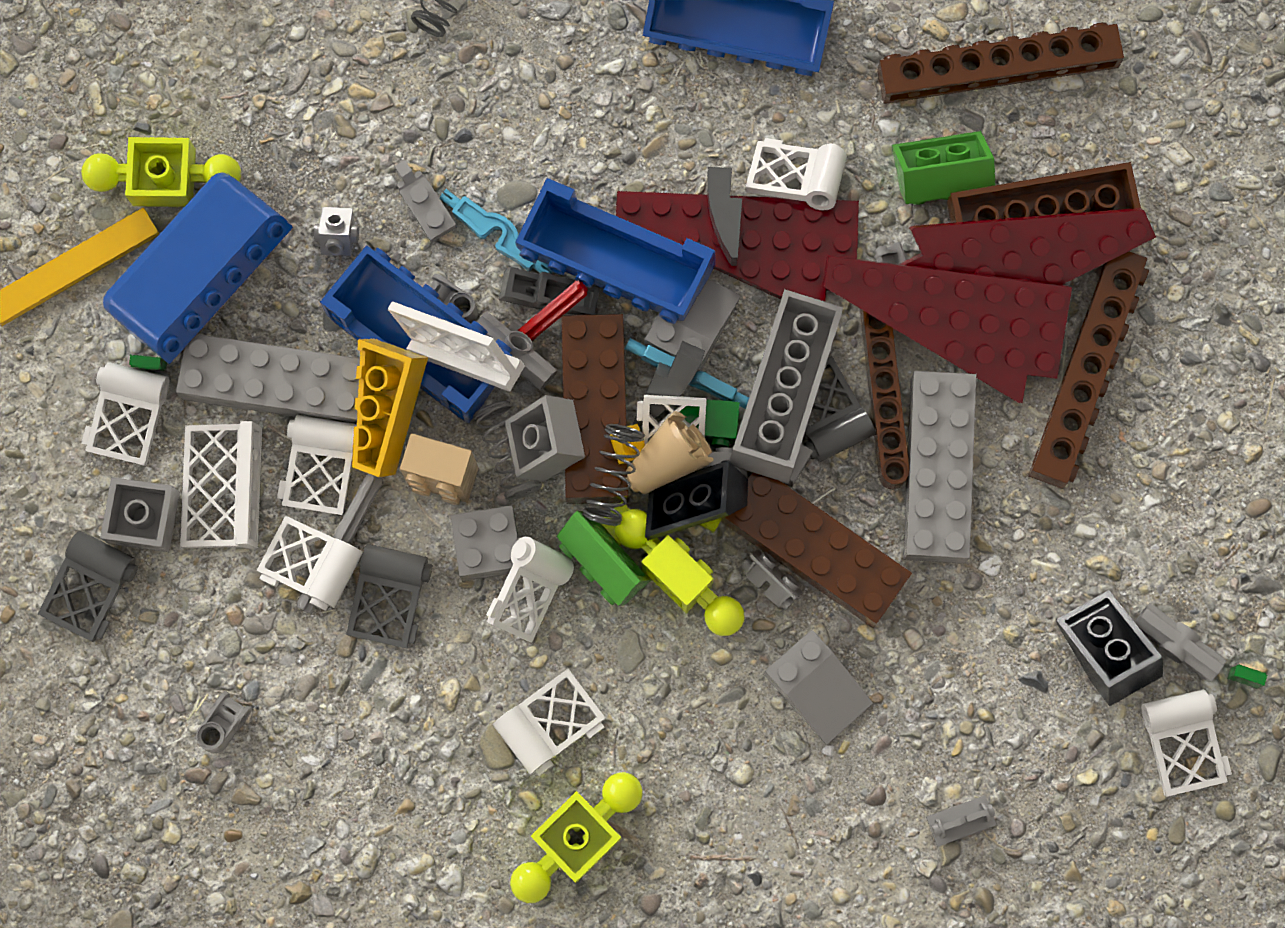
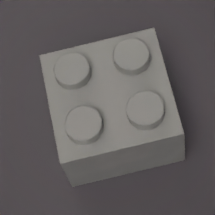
[505,395,585,481]
[100,477,180,552]
[450,505,519,582]

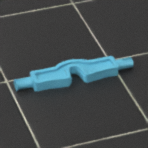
[440,189,553,274]
[625,338,749,409]

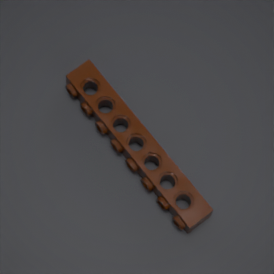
[877,22,1124,104]
[1028,251,1149,489]

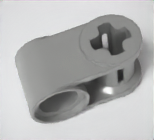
[430,274,478,324]
[196,691,252,753]

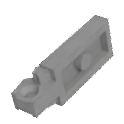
[394,160,457,243]

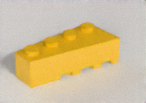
[352,339,428,477]

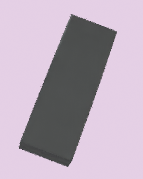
[707,167,742,266]
[499,266,600,315]
[633,341,705,427]

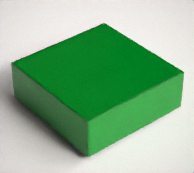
[129,354,167,371]
[1227,664,1268,689]

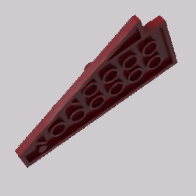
[616,191,859,302]
[900,208,1156,285]
[823,255,1072,403]

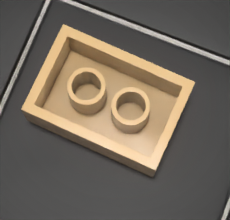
[400,433,479,505]

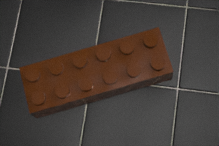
[947,162,1141,223]
[562,314,629,504]
[721,472,912,629]

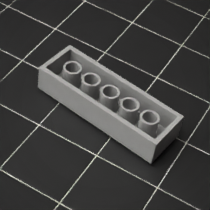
[730,289,844,483]
[176,334,360,424]
[903,371,976,564]

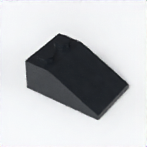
[1056,590,1163,706]

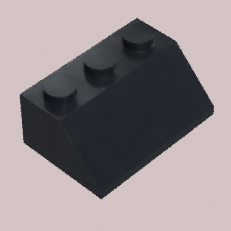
[645,460,748,541]

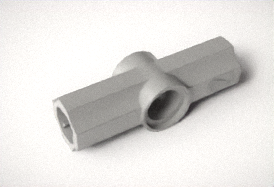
[477,312,557,391]
[1135,603,1227,682]

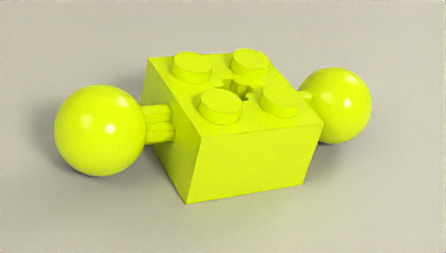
[81,137,241,207]
[615,509,745,636]
[510,772,643,903]

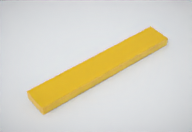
[0,207,160,327]

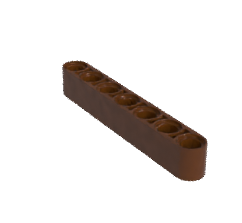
[859,308,909,490]

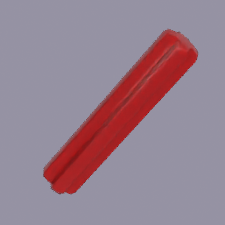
[517,281,588,341]

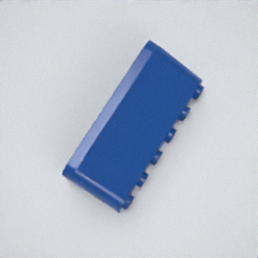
[642,0,835,76]
[103,172,293,364]
[515,178,716,324]
[320,245,513,424]

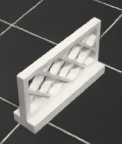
[388,302,525,392]
[180,421,262,549]

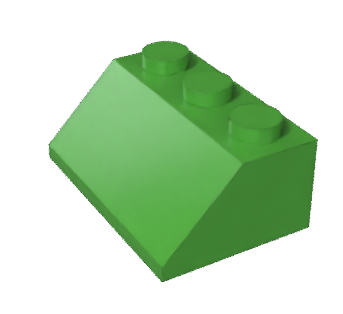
[892,131,995,205]
[556,511,651,606]

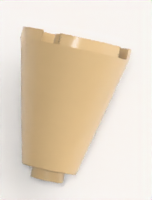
[626,411,713,494]

